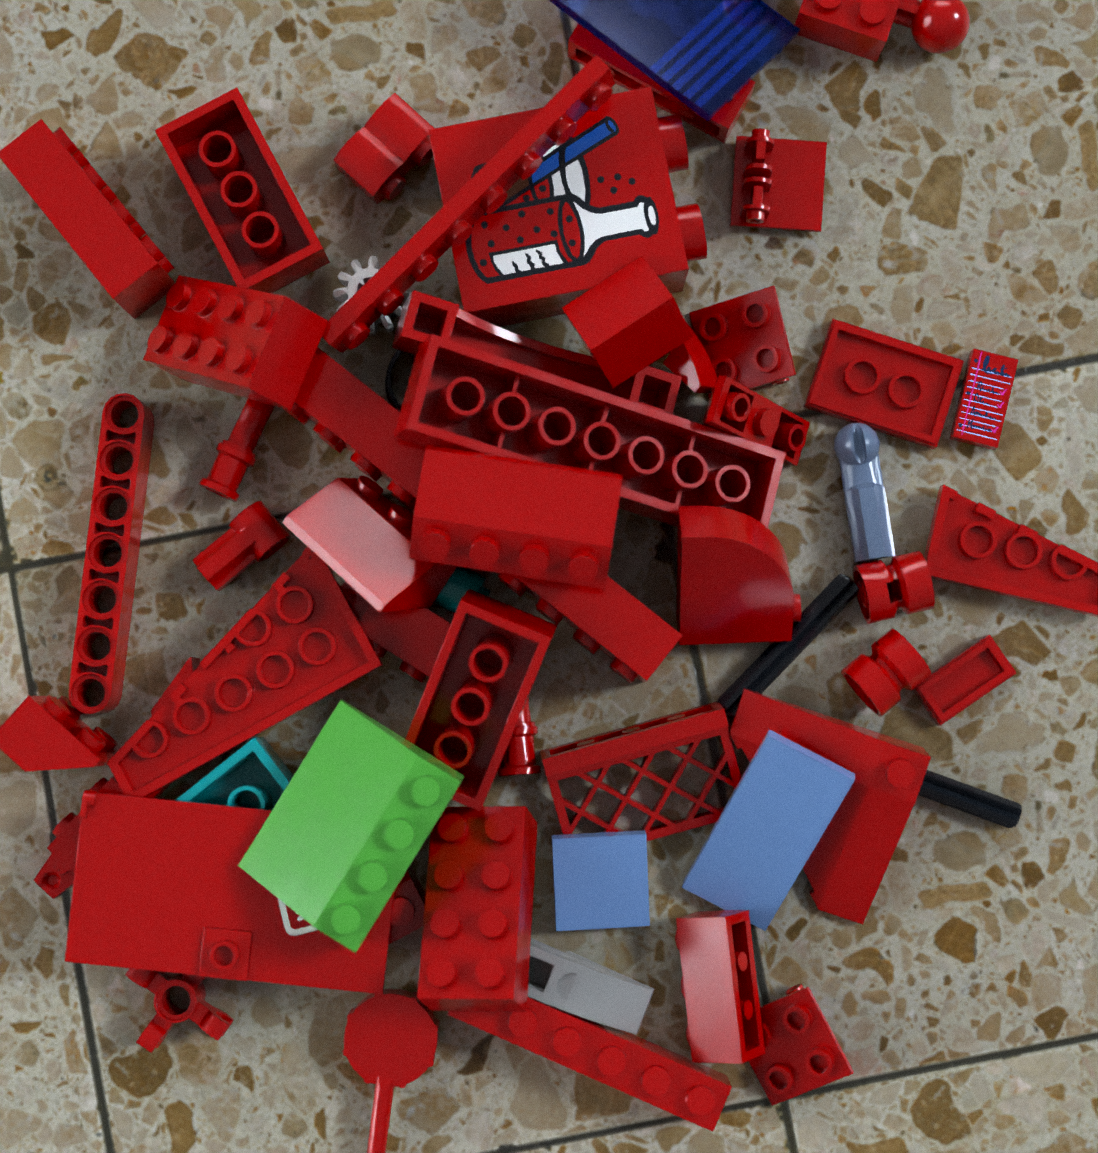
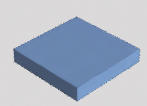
[551,830,650,931]

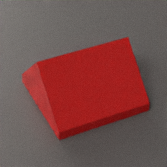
[562,255,693,388]

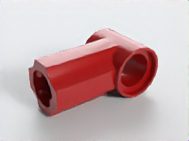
[192,501,290,591]

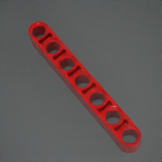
[68,393,155,714]

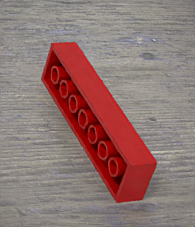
[393,334,786,528]

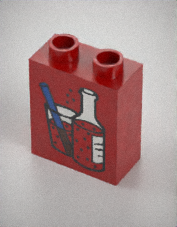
[428,87,707,327]

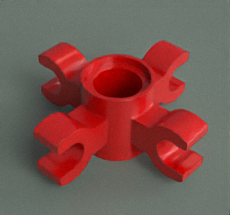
[125,968,234,1053]

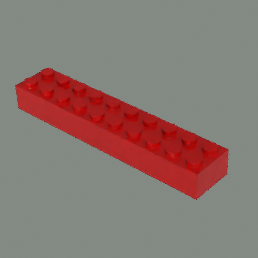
[283,347,683,684]

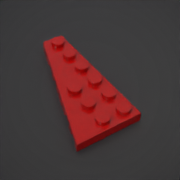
[107,546,383,797]

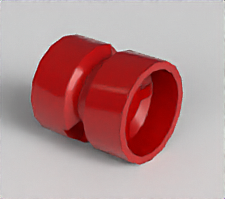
[853,551,935,624]
[841,628,931,717]

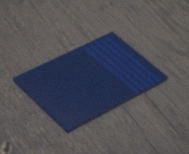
[549,0,800,121]

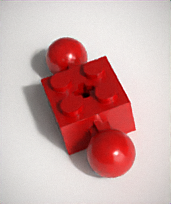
[792,0,970,62]

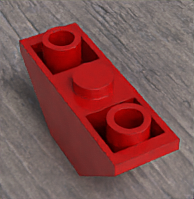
[702,375,810,466]

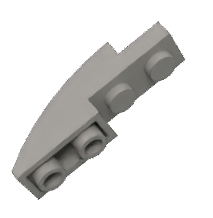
[528,938,655,1034]

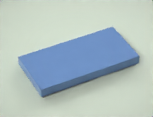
[682,729,855,931]

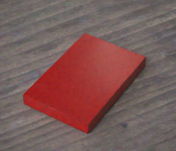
[803,319,964,450]

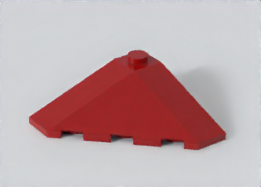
[729,688,931,925]

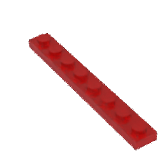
[322,55,615,353]

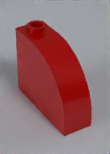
[676,506,801,645]

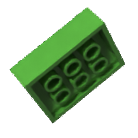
[238,700,465,953]

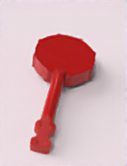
[342,988,440,1153]

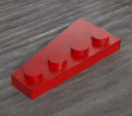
[924,484,1098,617]

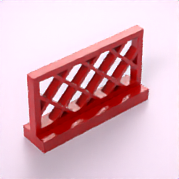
[540,701,741,841]

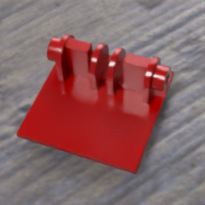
[730,128,827,232]
[689,285,796,399]
[749,983,854,1106]

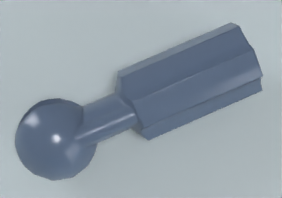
[834,423,896,563]

